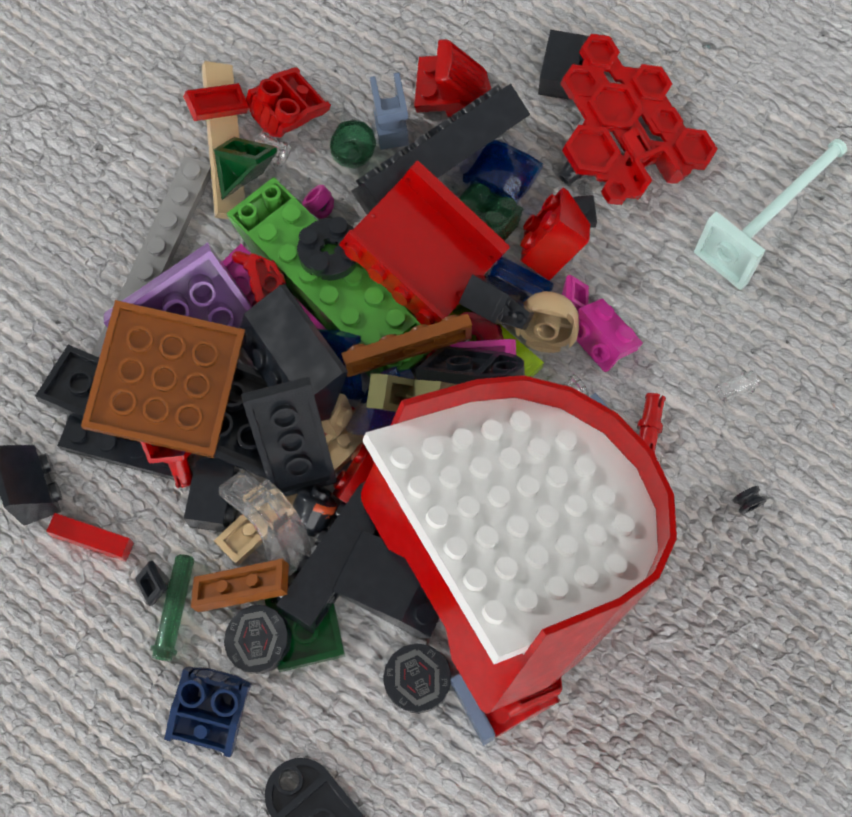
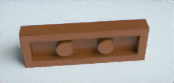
[191,558,289,612]

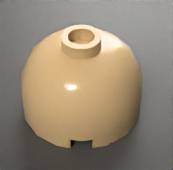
[515,291,579,353]

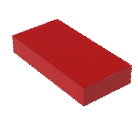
[183,83,250,121]

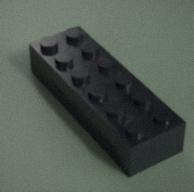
[351,84,530,214]

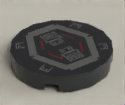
[224,605,292,674]
[383,643,452,714]

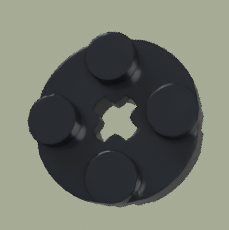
[297,217,357,281]

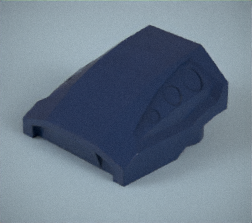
[164,667,252,757]

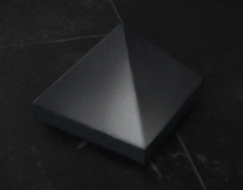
[135,561,169,606]

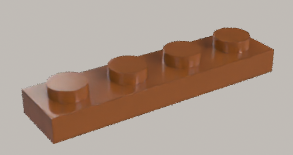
[342,314,472,377]

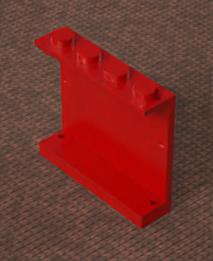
[339,160,510,326]

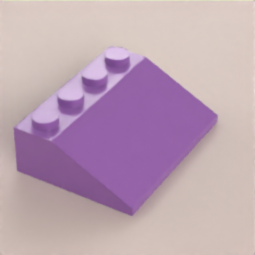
[104,243,253,328]

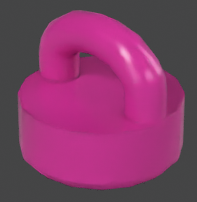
[302,185,334,219]

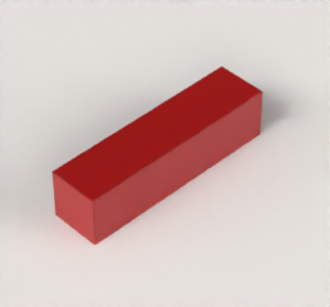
[46,513,134,562]

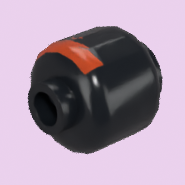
[289,485,337,537]

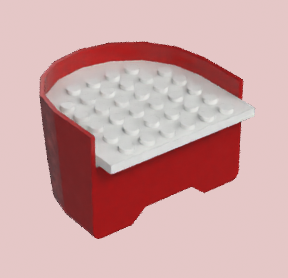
[361,375,677,714]

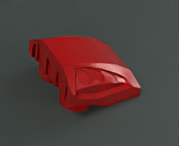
[246,67,331,138]

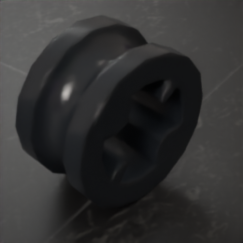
[732,486,767,515]

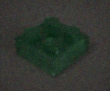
[458,183,524,241]

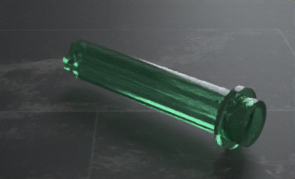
[150,554,195,662]

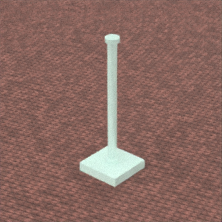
[694,139,847,290]

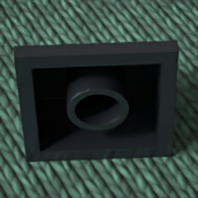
[0,445,62,526]

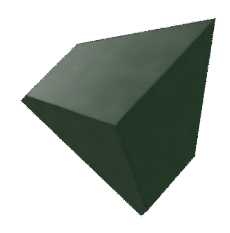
[213,137,278,200]

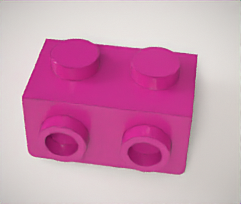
[576,298,643,372]

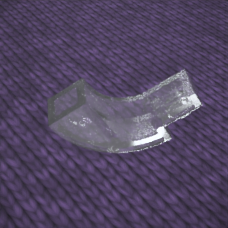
[219,470,311,576]

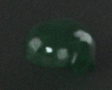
[329,119,376,169]

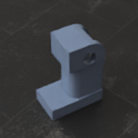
[370,72,409,150]

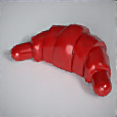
[232,251,286,304]

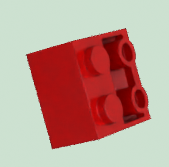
[520,187,591,281]

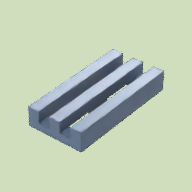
[450,674,495,746]

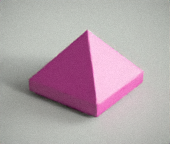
[562,275,589,311]

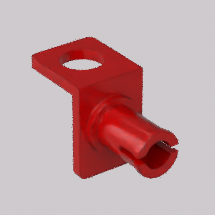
[141,442,193,488]

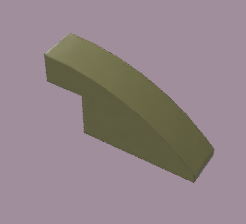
[366,374,457,412]

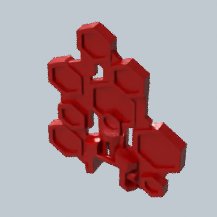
[560,34,718,205]

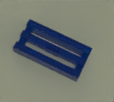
[488,257,554,301]

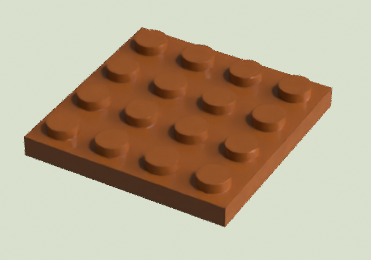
[81,300,245,458]

